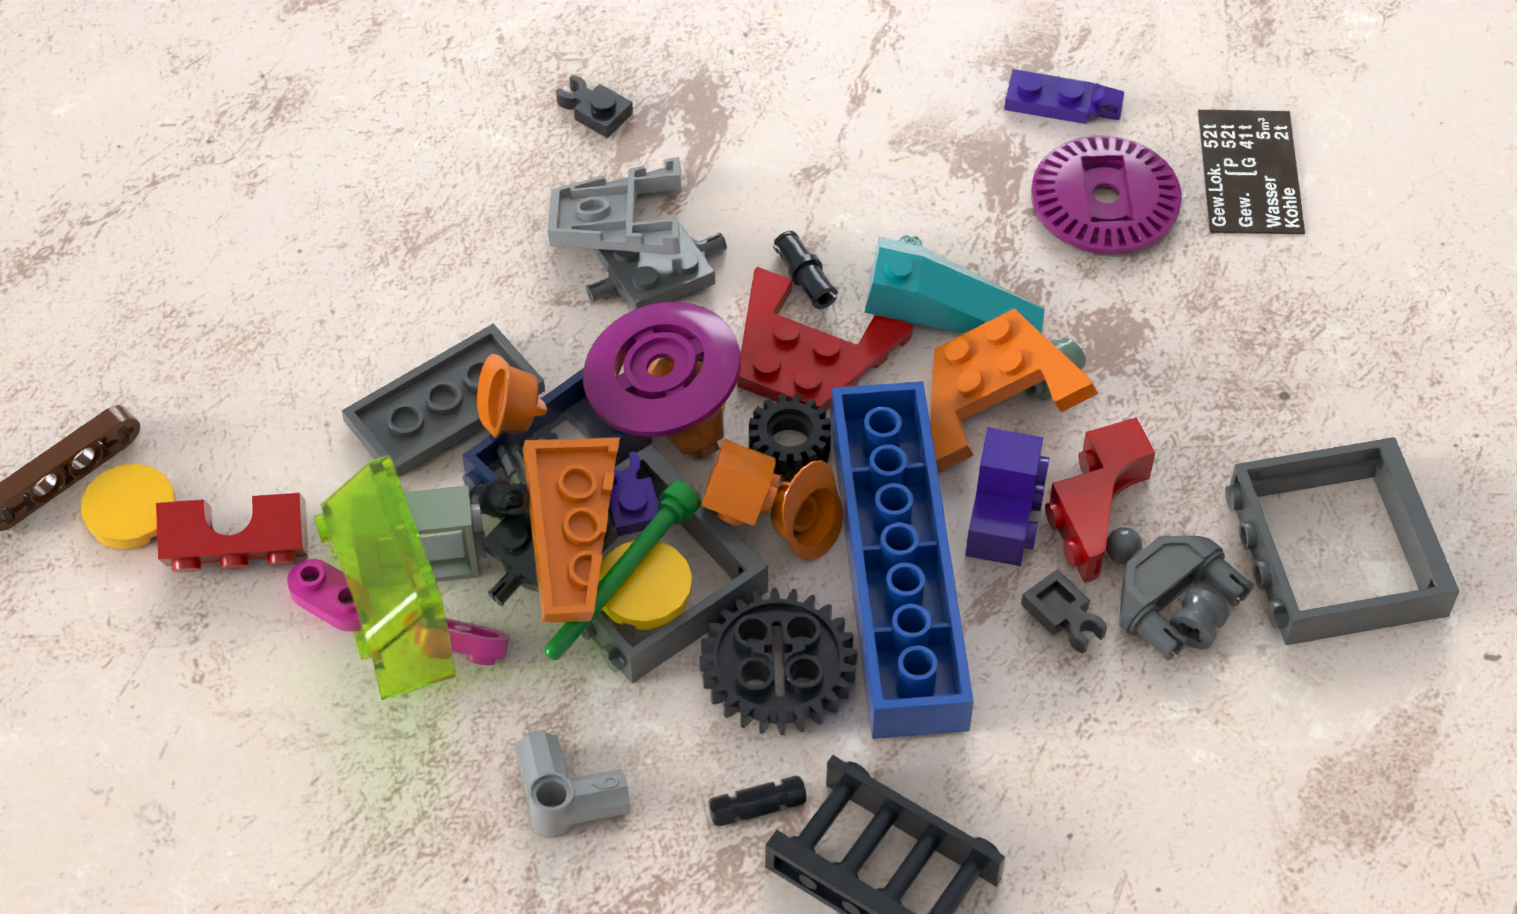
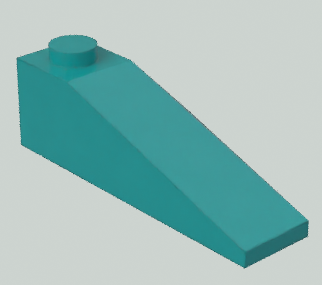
[864,237,1045,334]

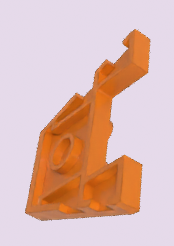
[930,309,1098,473]

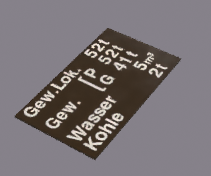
[1198,109,1305,234]

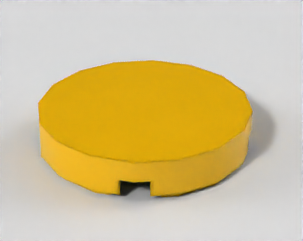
[81,463,176,550]
[598,541,692,630]

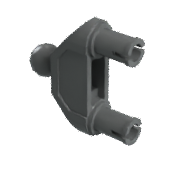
[1106,527,1254,661]

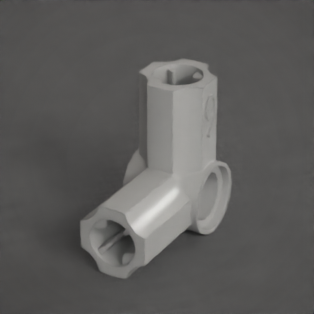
[515,730,630,838]

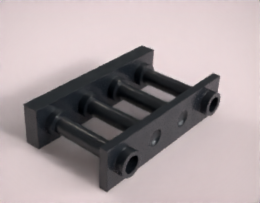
[765,755,1005,914]

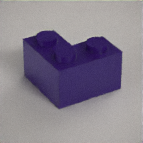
[965,427,1050,566]

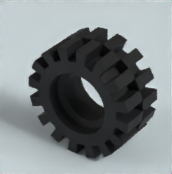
[749,394,831,482]

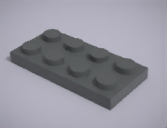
[341,323,545,481]

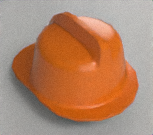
[477,354,547,438]
[770,460,843,560]

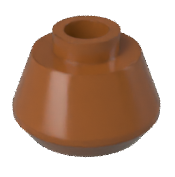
[665,408,724,460]

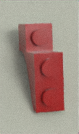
[1045,417,1155,583]

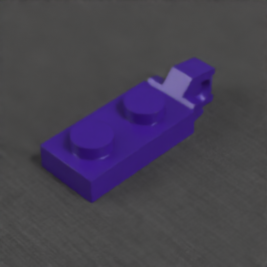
[1004,69,1124,124]

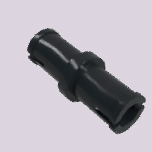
[773,231,838,309]
[469,480,530,518]

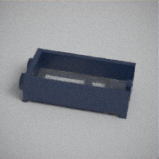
[462,368,651,521]

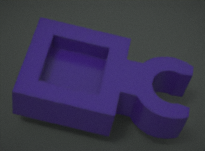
[609,451,659,536]

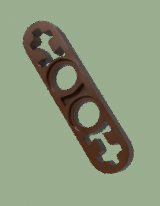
[0,405,140,531]

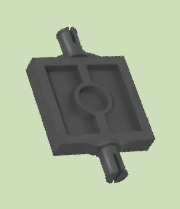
[586,218,727,310]

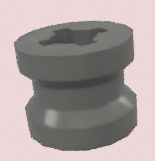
[1169,589,1230,649]

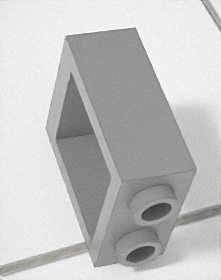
[353,485,487,589]

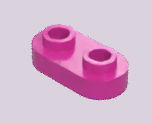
[287,559,375,632]
[412,615,510,666]

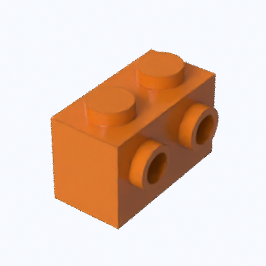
[701,439,780,526]

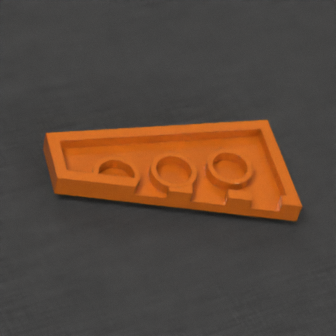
[523,438,620,623]

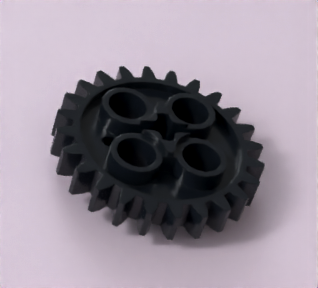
[699,588,857,735]

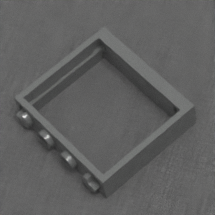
[1225,437,1459,646]
[581,444,768,684]

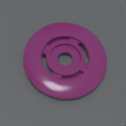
[1031,135,1182,255]
[583,302,741,437]

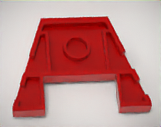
[737,267,913,411]

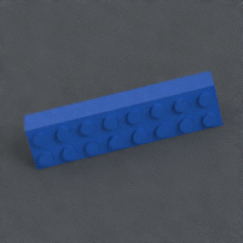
[830,381,974,739]

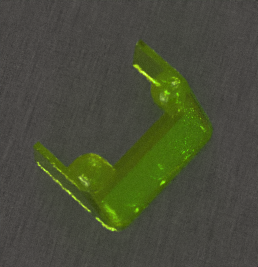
[314,455,456,700]

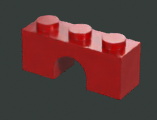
[156,492,308,573]

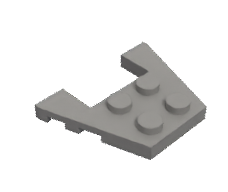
[547,157,682,254]

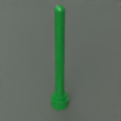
[544,480,702,660]

